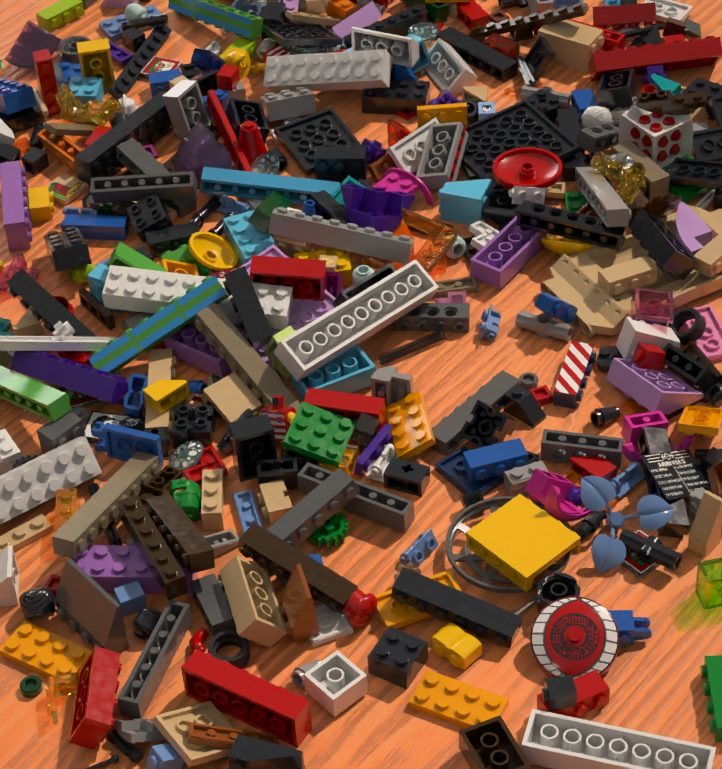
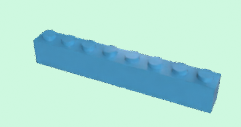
[200,166,340,205]

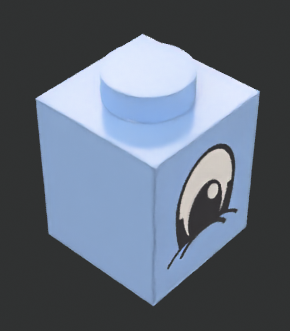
[478,102,495,121]

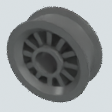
[58,36,91,64]

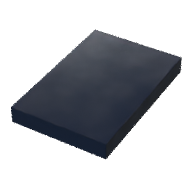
[434,446,504,496]

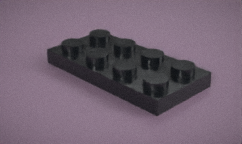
[665,157,722,189]

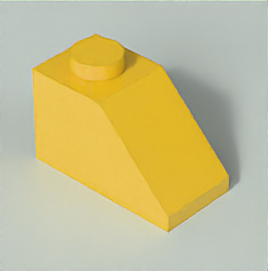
[143,380,190,415]

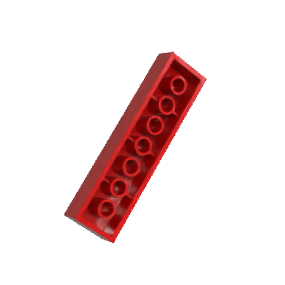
[588,36,722,81]

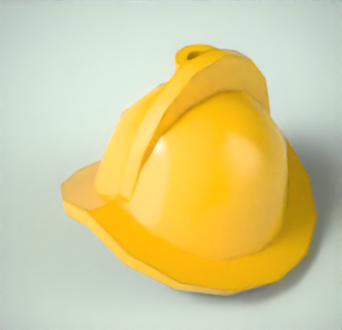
[219,48,251,79]

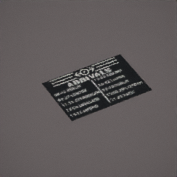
[640,449,712,500]

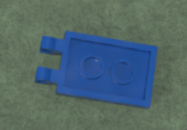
[91,421,164,470]

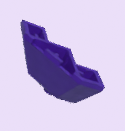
[341,184,415,232]

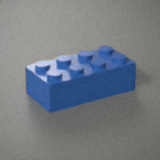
[0,78,37,115]

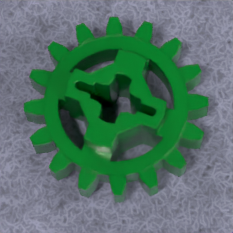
[307,512,350,548]

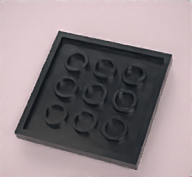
[262,24,343,48]
[274,107,361,175]

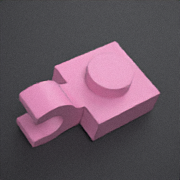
[435,291,467,303]

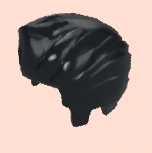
[19,585,56,620]

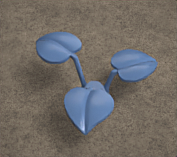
[580,476,674,573]

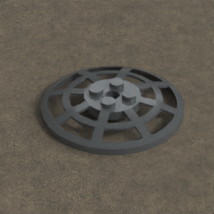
[446,496,572,594]

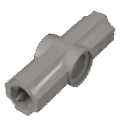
[520,86,571,108]
[515,310,573,341]

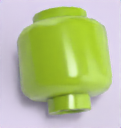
[69,264,95,285]

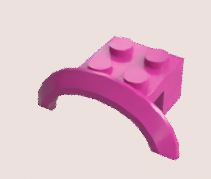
[370,168,434,206]
[621,410,696,465]
[525,468,594,522]

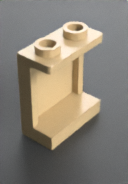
[202,372,262,430]

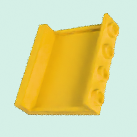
[466,494,581,592]

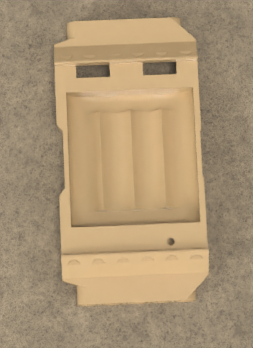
[540,204,722,338]

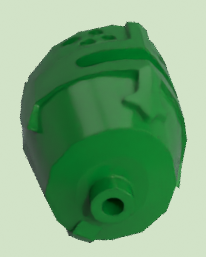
[169,479,202,521]

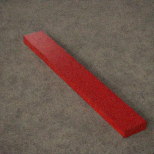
[206,90,252,172]

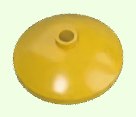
[188,231,238,271]
[541,237,595,256]

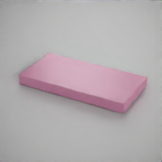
[676,305,722,362]

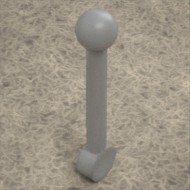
[514,595,537,615]

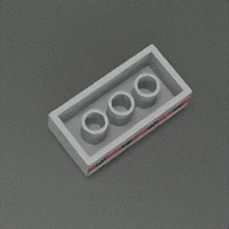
[416,122,469,190]

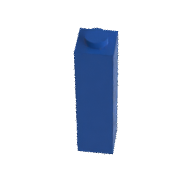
[61,214,130,241]

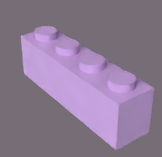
[329,1,382,38]

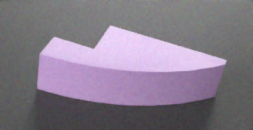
[675,202,713,257]

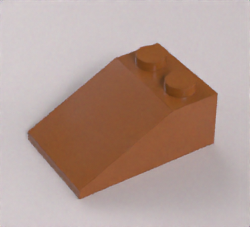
[279,564,320,642]

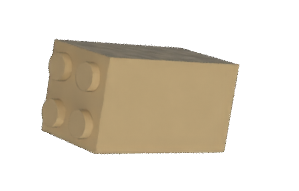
[538,20,605,73]

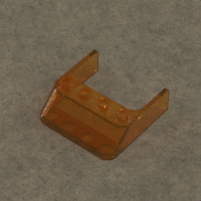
[362,208,458,274]

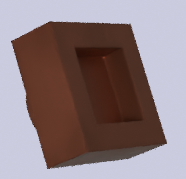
[489,10,509,23]

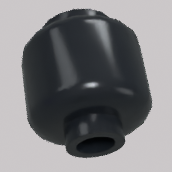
[132,607,162,640]

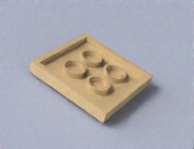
[153,701,234,767]

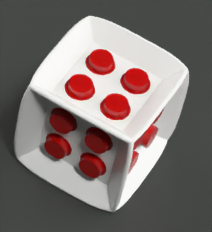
[618,106,693,168]

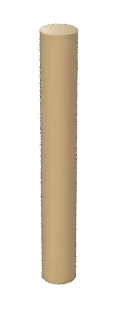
[33,87,49,117]

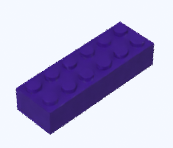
[9,351,128,405]

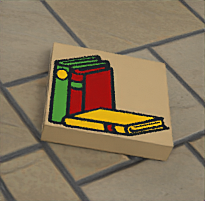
[46,173,89,205]

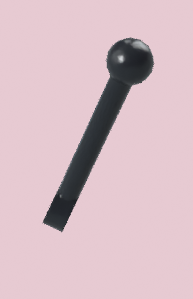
[85,755,119,769]

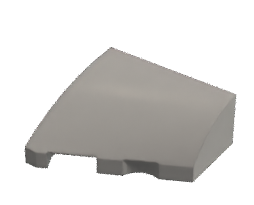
[113,718,167,743]

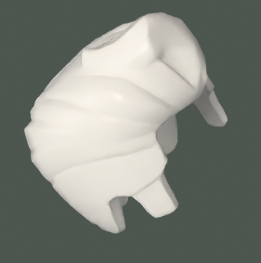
[581,106,614,128]

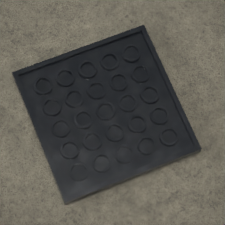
[461,99,581,190]

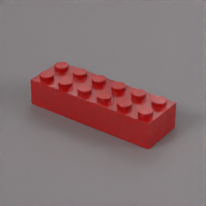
[181,649,312,748]

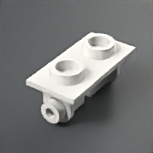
[508,186,547,205]
[366,444,399,483]

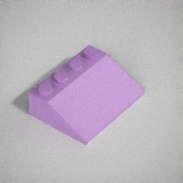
[606,358,704,414]

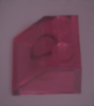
[631,287,674,324]

